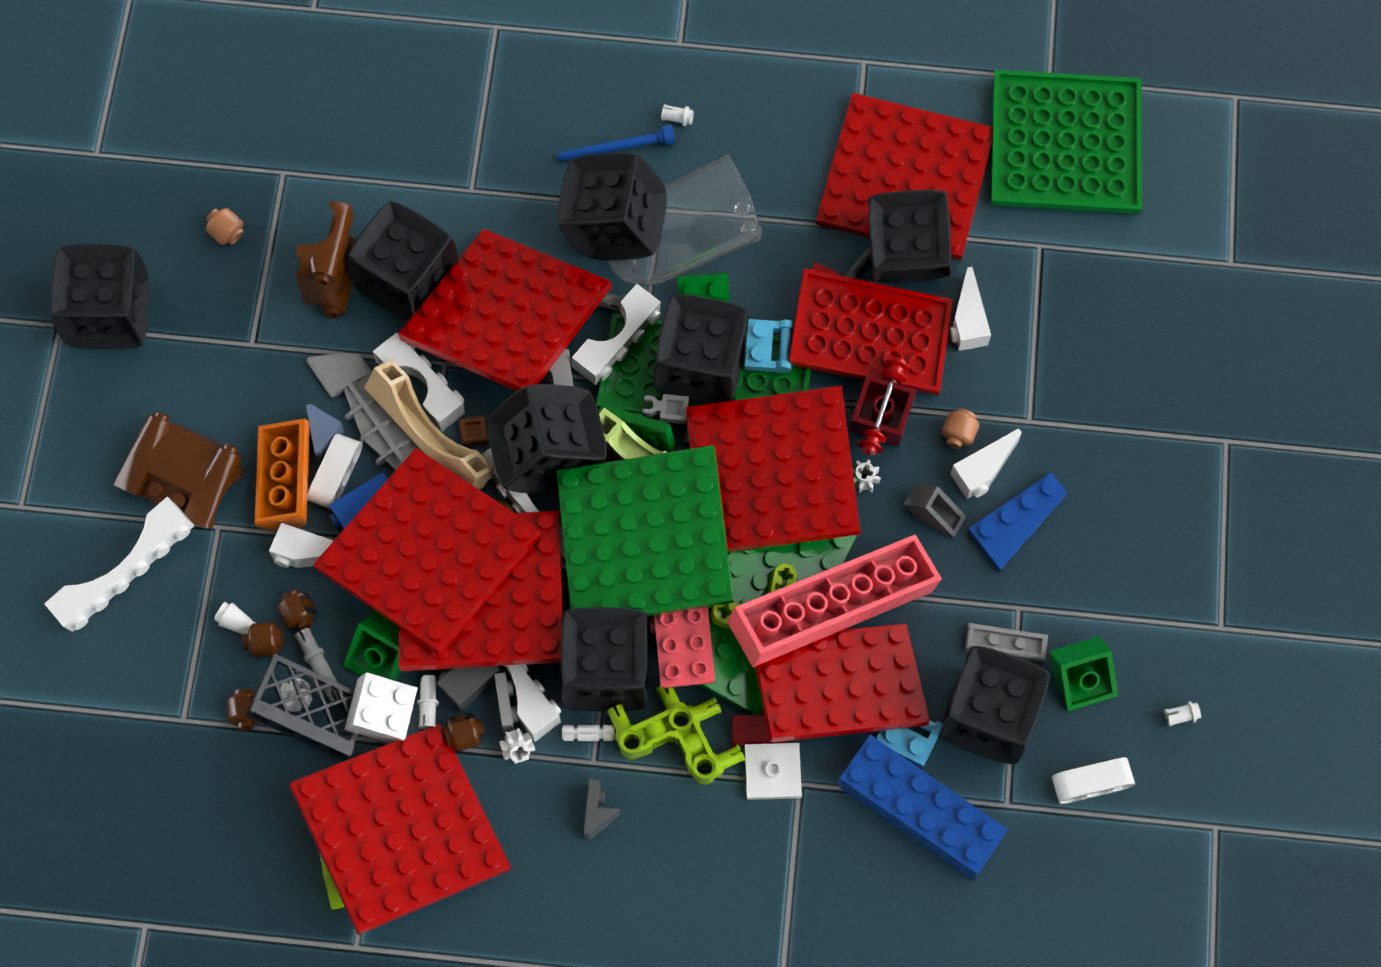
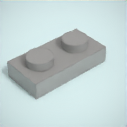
[494,672,518,733]

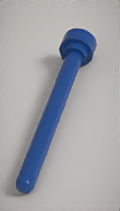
[557,125,675,161]

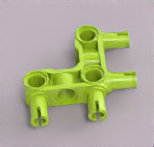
[607,685,745,785]

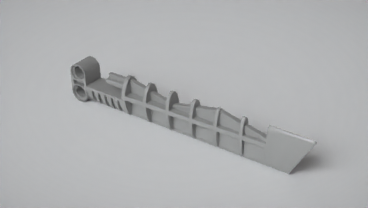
[307,353,424,471]

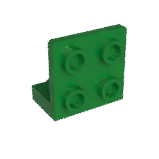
[677,272,731,303]

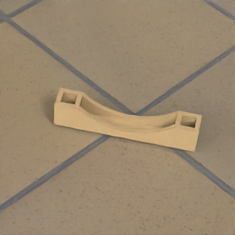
[364,359,494,490]

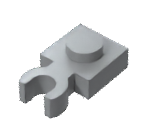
[642,394,689,425]

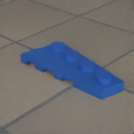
[968,472,1068,572]

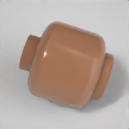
[206,208,244,246]
[941,408,980,449]

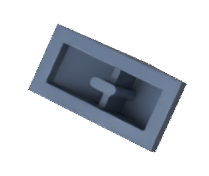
[306,404,344,462]

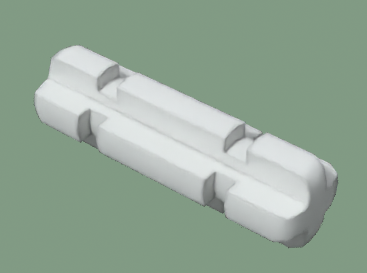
[562,725,615,741]

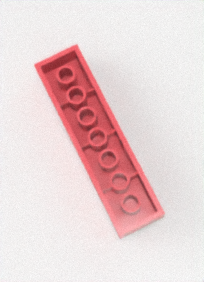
[727,534,942,667]

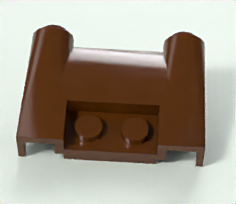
[295,201,356,319]
[114,411,244,528]

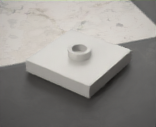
[745,743,802,800]

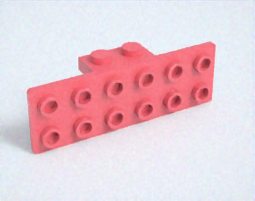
[649,607,715,688]

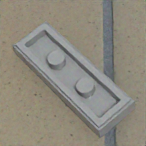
[965,623,1048,663]

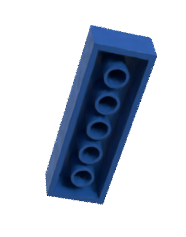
[837,735,1008,881]

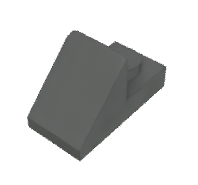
[584,779,620,840]

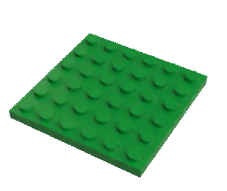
[991,70,1142,214]
[557,445,734,616]

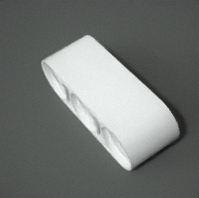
[307,433,362,509]
[1052,757,1135,804]

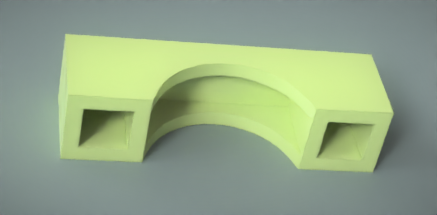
[599,408,667,460]

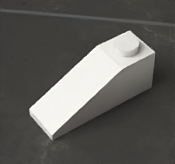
[950,267,991,351]
[950,429,1022,499]
[269,523,333,568]

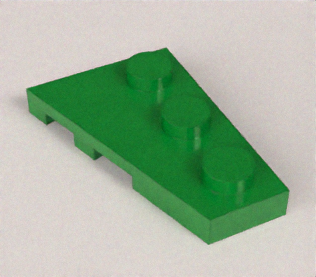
[598,404,678,452]

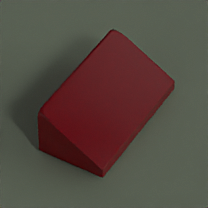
[732,715,787,747]

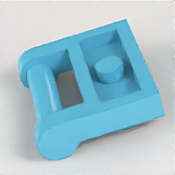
[745,319,794,373]
[876,720,943,769]

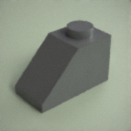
[903,483,966,538]
[437,666,500,712]

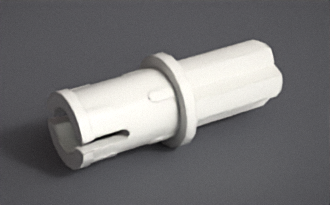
[417,675,439,730]

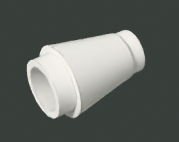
[214,602,256,634]

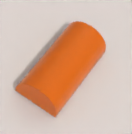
[254,418,310,531]

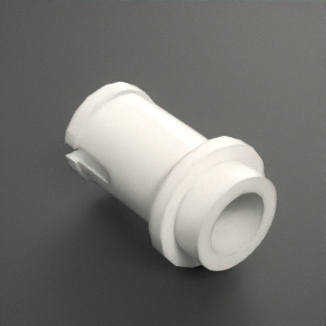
[661,104,694,126]
[1164,701,1201,726]

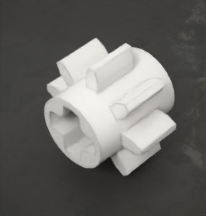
[853,460,881,493]
[280,678,313,712]
[499,728,535,764]

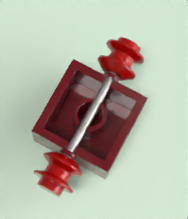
[849,357,916,456]

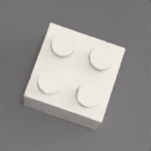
[344,672,418,743]

